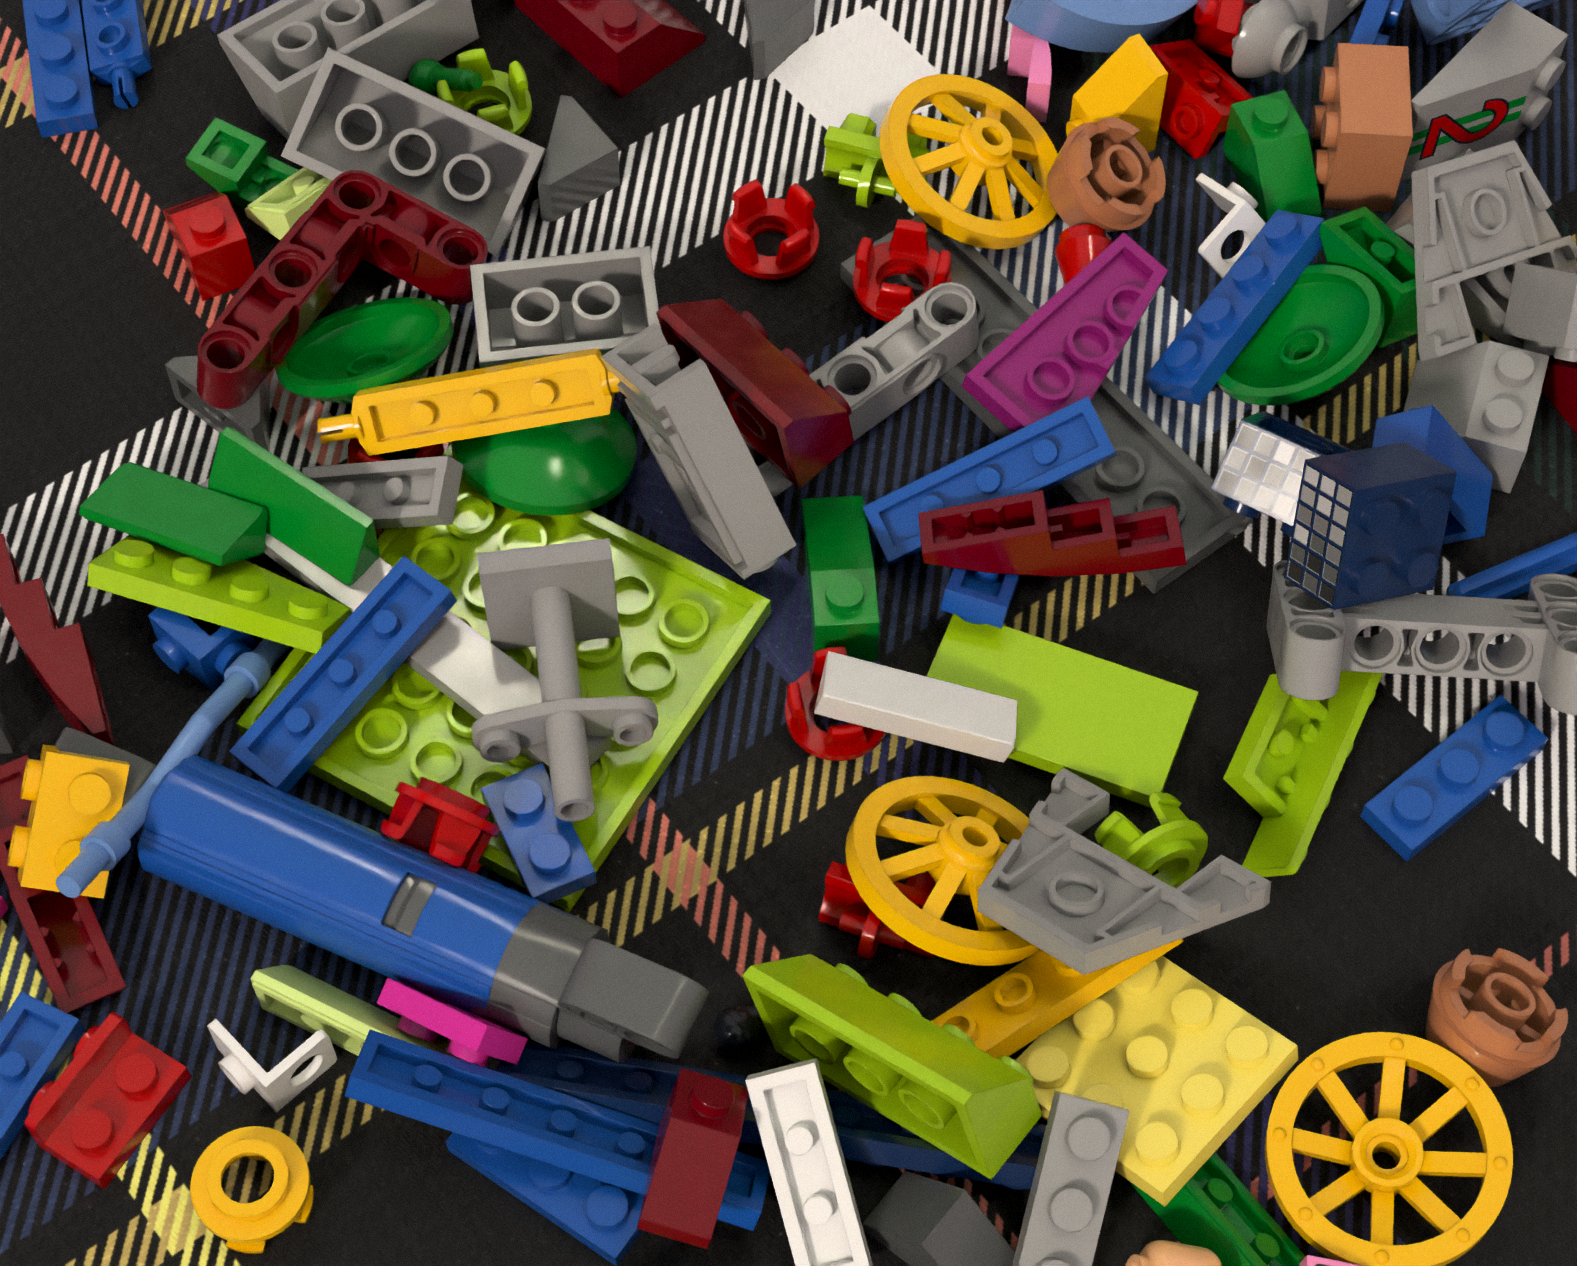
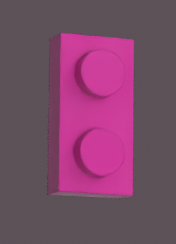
[377,978,528,1067]

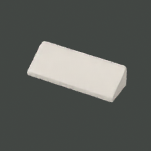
[814,651,1017,763]

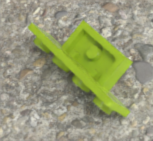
[1223,671,1383,877]

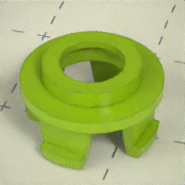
[437,48,532,135]
[1094,792,1208,888]

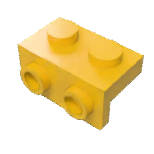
[7,744,130,899]

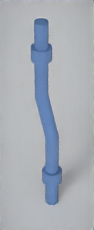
[56,639,290,898]

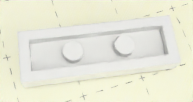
[745,1058,873,1266]

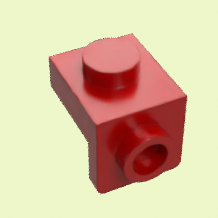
[1193,0,1254,58]

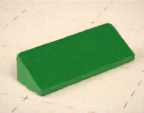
[208,427,380,586]
[79,462,267,567]
[1130,1152,1305,1266]

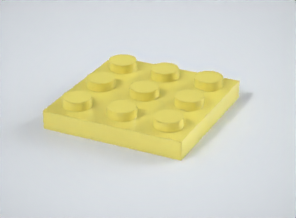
[1016,956,1298,1207]

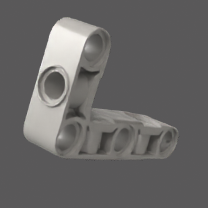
[743,282,980,497]

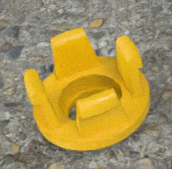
[190,1126,314,1254]

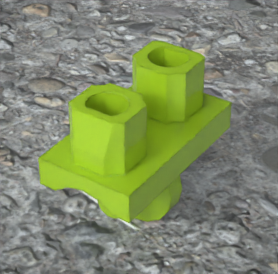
[823,113,929,208]

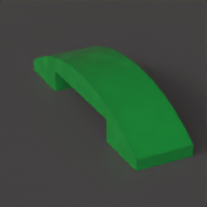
[186,117,299,209]

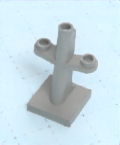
[471,538,658,821]

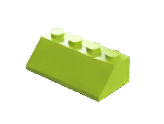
[742,954,1042,1180]

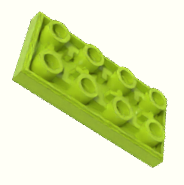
[926,614,1198,808]

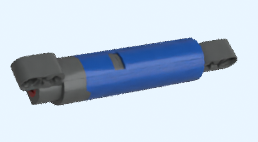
[54,727,709,1063]

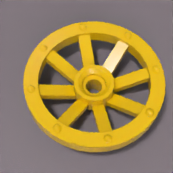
[879,74,1058,249]
[845,776,1041,966]
[1265,1032,1513,1266]

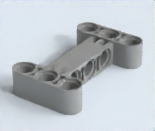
[1266,560,1577,716]

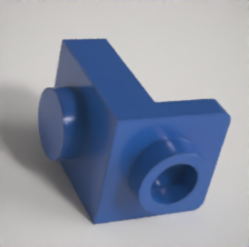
[148,607,257,692]

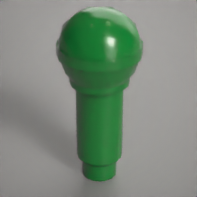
[408,58,483,96]

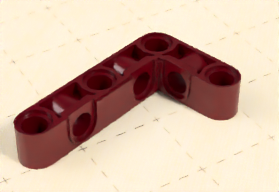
[196,170,488,409]

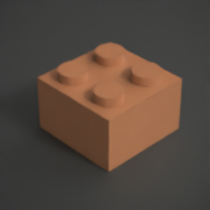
[1310,43,1413,212]

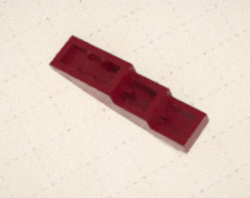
[918,490,1187,576]
[0,534,116,746]
[0,755,127,1014]

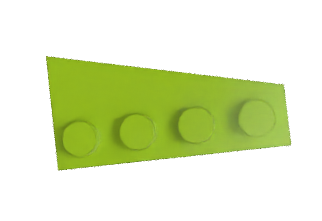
[87,534,351,654]

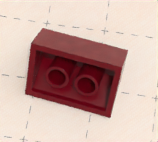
[514,0,705,99]
[656,298,854,490]

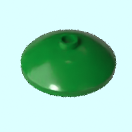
[1217,264,1385,406]
[275,297,454,404]
[452,407,637,516]

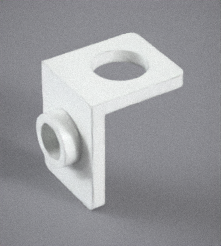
[1195,173,1266,278]
[207,1019,337,1113]

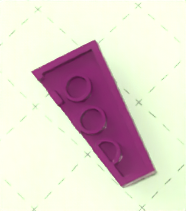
[962,232,1168,433]

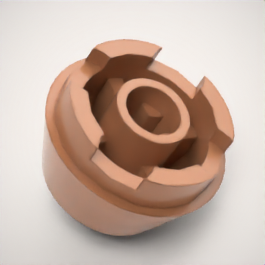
[1047,117,1166,233]
[1425,948,1568,1087]

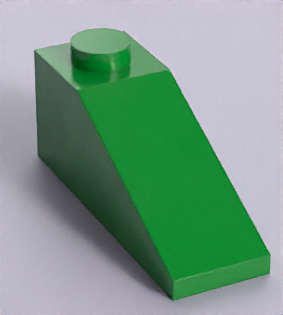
[801,495,880,662]

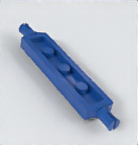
[81,0,152,109]

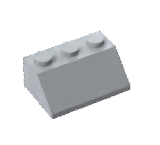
[470,246,662,368]

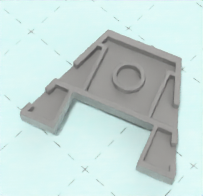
[1411,140,1577,361]
[978,768,1271,975]

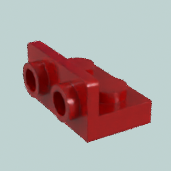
[1149,39,1254,159]
[24,1012,192,1189]

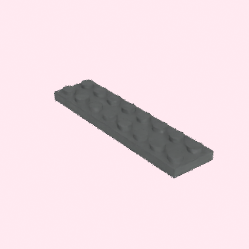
[840,215,1249,594]

